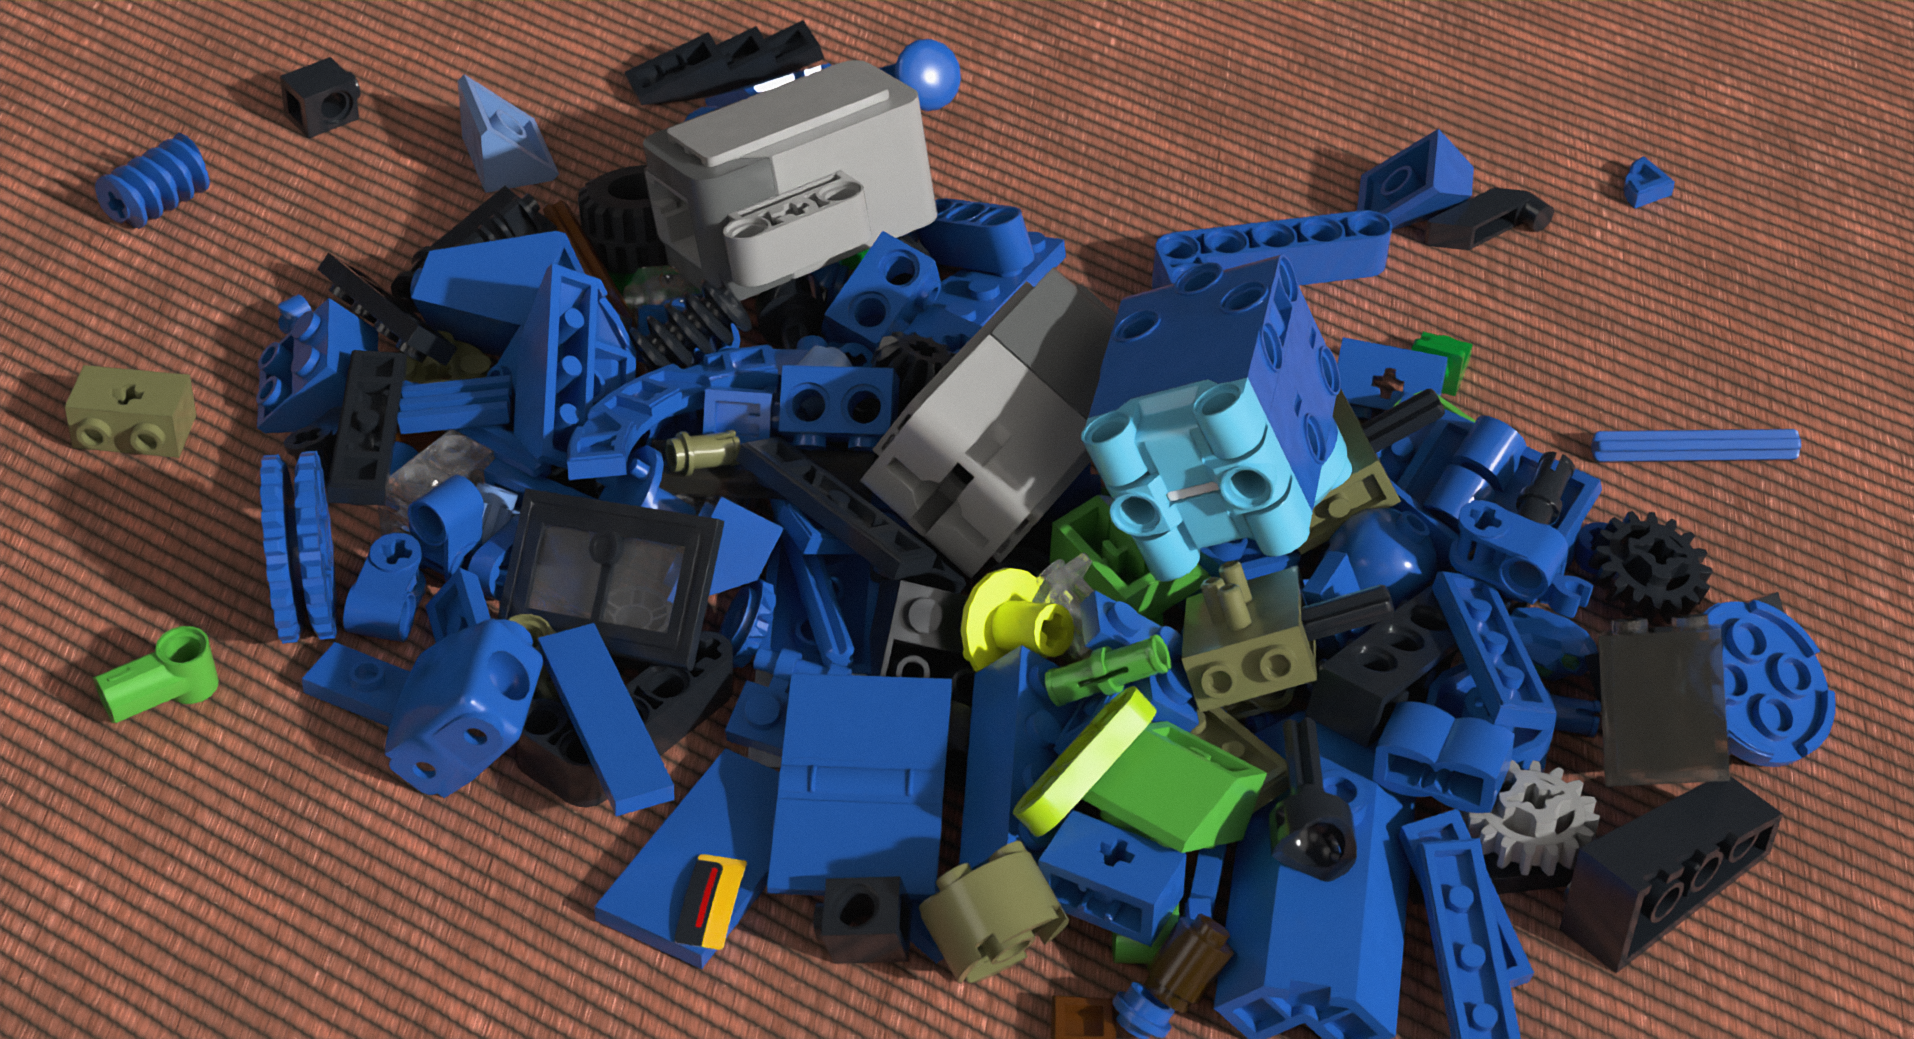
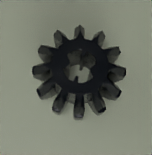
[870,331,956,408]

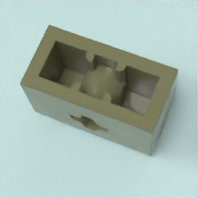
[65,365,196,458]

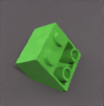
[1049,495,1211,620]
[1081,721,1267,853]

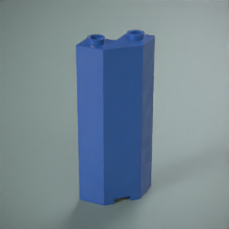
[1214,712,1416,1039]

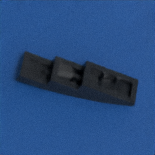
[624,20,825,105]

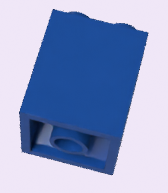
[410,231,585,357]

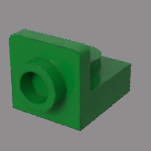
[1411,331,1473,396]

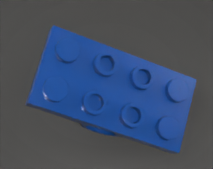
[1376,391,1602,545]

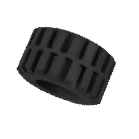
[578,165,671,274]

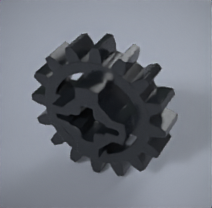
[1588,511,1713,624]

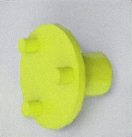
[961,568,1074,672]

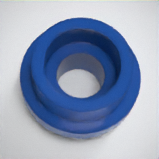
[1112,982,1175,1039]

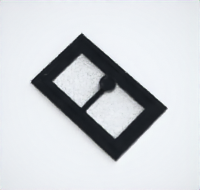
[497,489,725,671]

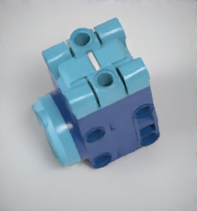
[1081,254,1352,582]

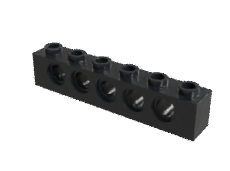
[1305,554,1530,748]

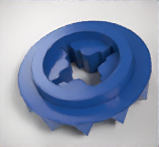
[719,579,776,668]

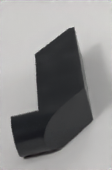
[1424,187,1554,250]

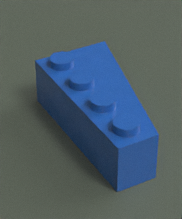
[959,645,1082,871]

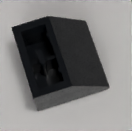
[869,580,977,707]

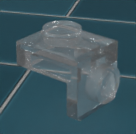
[1031,553,1094,659]

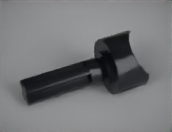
[754,273,826,350]
[1268,717,1357,882]

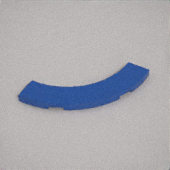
[567,345,778,480]

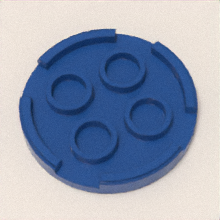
[1678,600,1836,767]

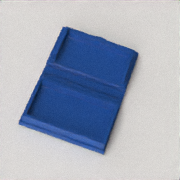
[767,673,952,900]

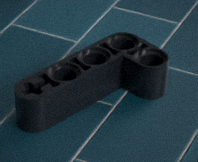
[515,631,733,808]

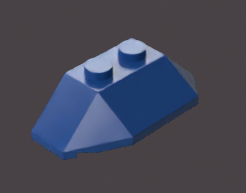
[513,263,637,469]

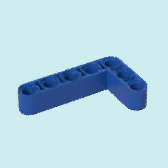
[1152,210,1392,289]

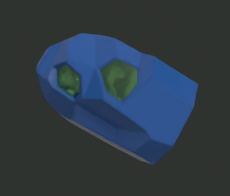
[1510,607,1598,682]

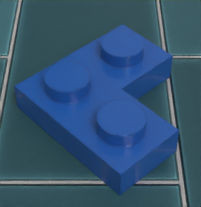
[1080,590,1199,732]

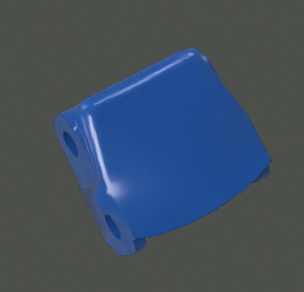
[385,618,543,798]

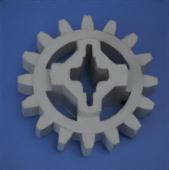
[1462,760,1599,876]

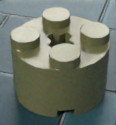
[919,840,1069,984]

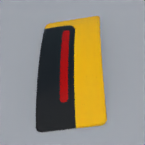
[674,854,747,950]

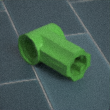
[93,626,219,724]

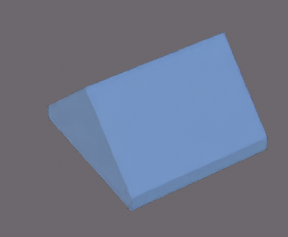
[458,74,559,193]

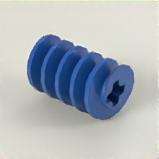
[95,132,210,229]

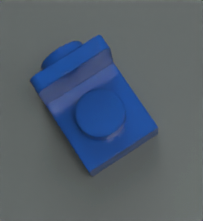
[703,386,782,446]

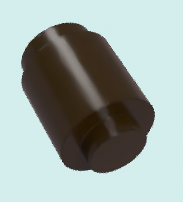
[1144,913,1234,1013]

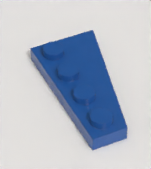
[912,232,1066,326]

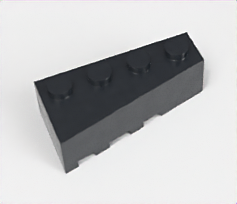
[1559,772,1783,973]

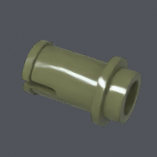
[665,430,741,477]

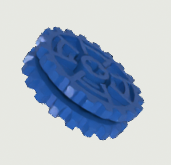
[260,451,338,644]

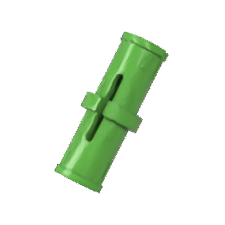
[1045,634,1171,707]

